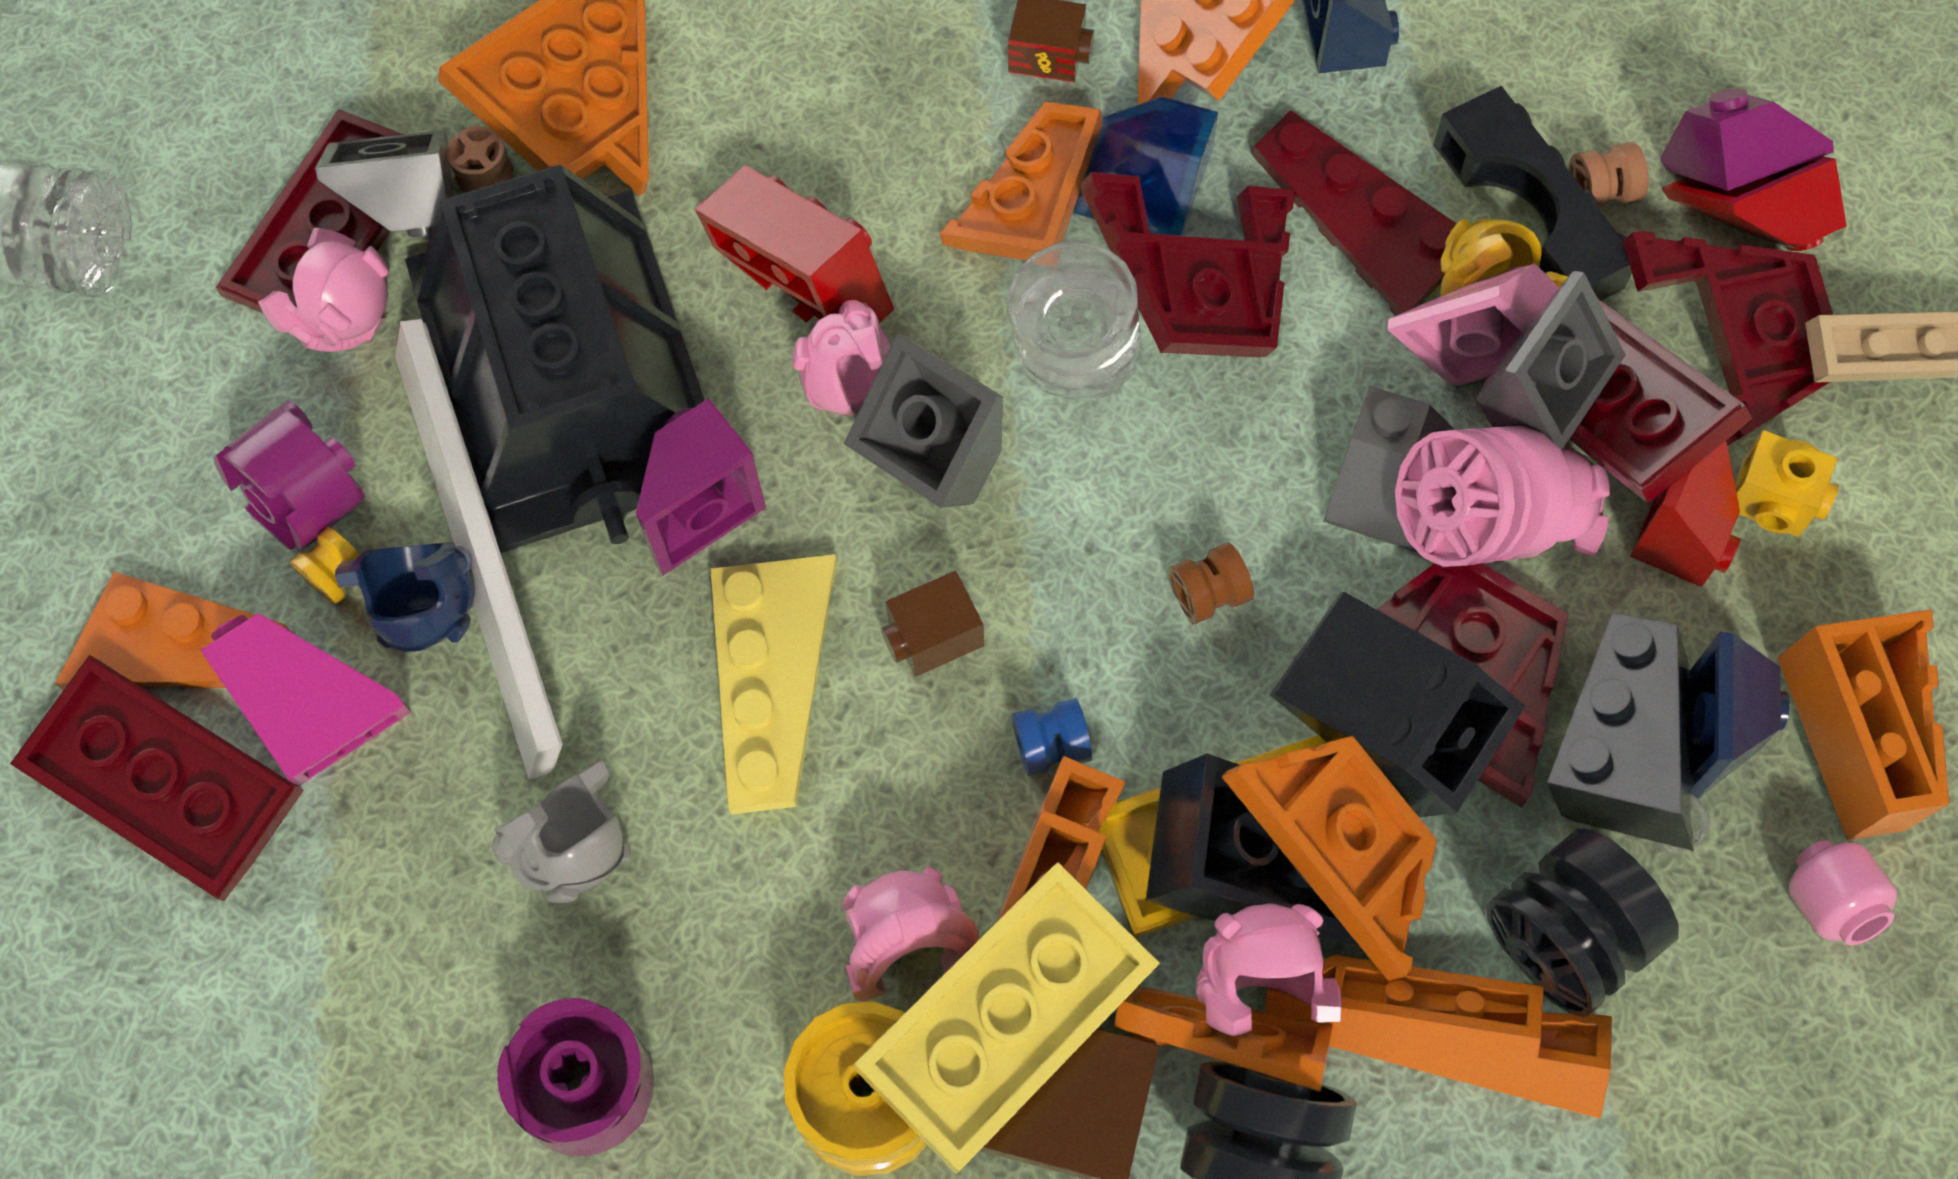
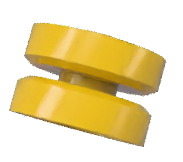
[784,1001,927,1176]

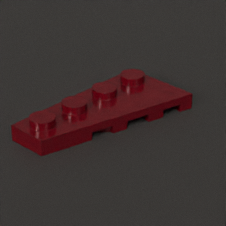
[1253,110,1457,316]

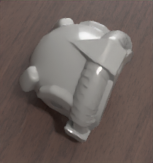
[492,760,630,904]

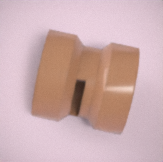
[1568,142,1649,209]

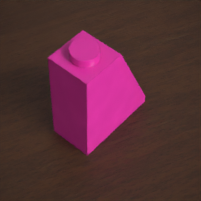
[200,613,411,786]

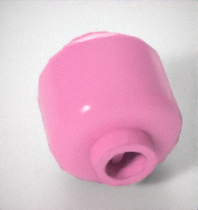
[1789,840,1897,946]

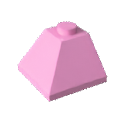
[1387,264,1559,386]

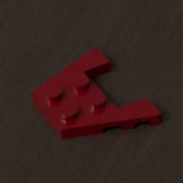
[1080,172,1294,358]
[1622,231,1833,446]
[1377,563,1569,808]

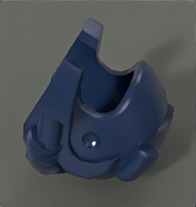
[335,542,475,652]

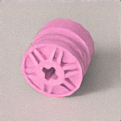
[1395,425,1574,567]

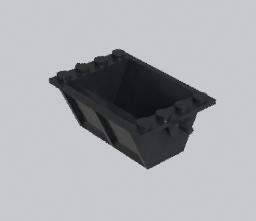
[405,164,705,553]

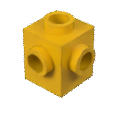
[1735,430,1839,538]

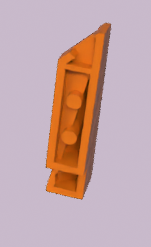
[995,756,1126,923]

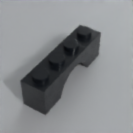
[1433,85,1632,301]

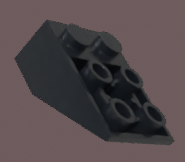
[1270,592,1526,818]

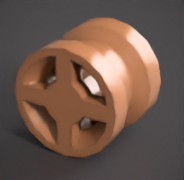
[447,126,513,193]

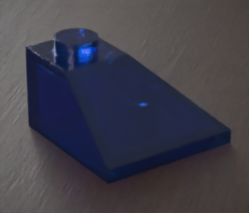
[1073,97,1218,236]

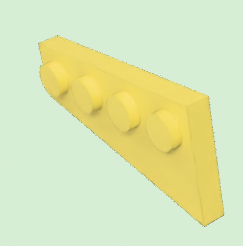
[710,554,837,814]

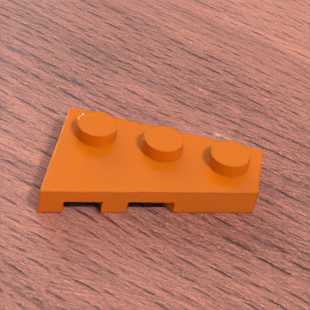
[939,101,1103,265]
[55,572,291,690]
[1114,986,1333,1091]

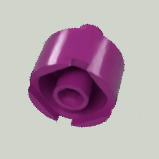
[213,400,365,552]
[497,998,654,1156]

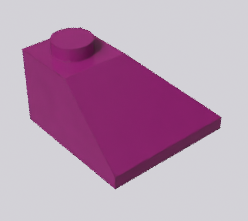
[1660,88,1834,191]
[636,398,766,575]

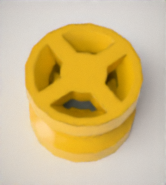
[289,526,361,606]

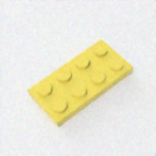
[853,862,1160,1174]

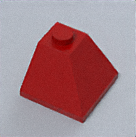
[1662,156,1847,251]
[1630,441,1741,587]

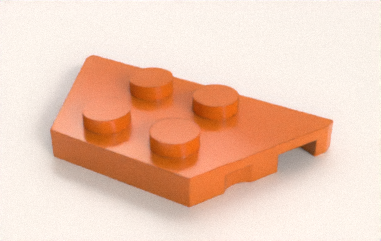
[1222,736,1437,981]

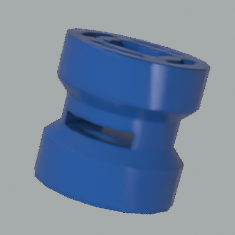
[1012,698,1092,776]

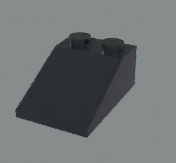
[1146,753,1357,943]

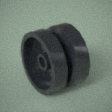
[1180,1061,1357,1179]

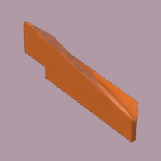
[1265,955,1612,1119]

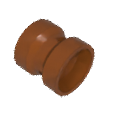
[1168,542,1254,625]

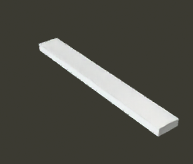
[395,319,563,780]

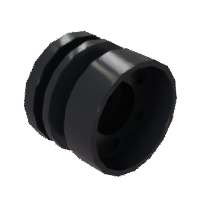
[1486,828,1679,1018]

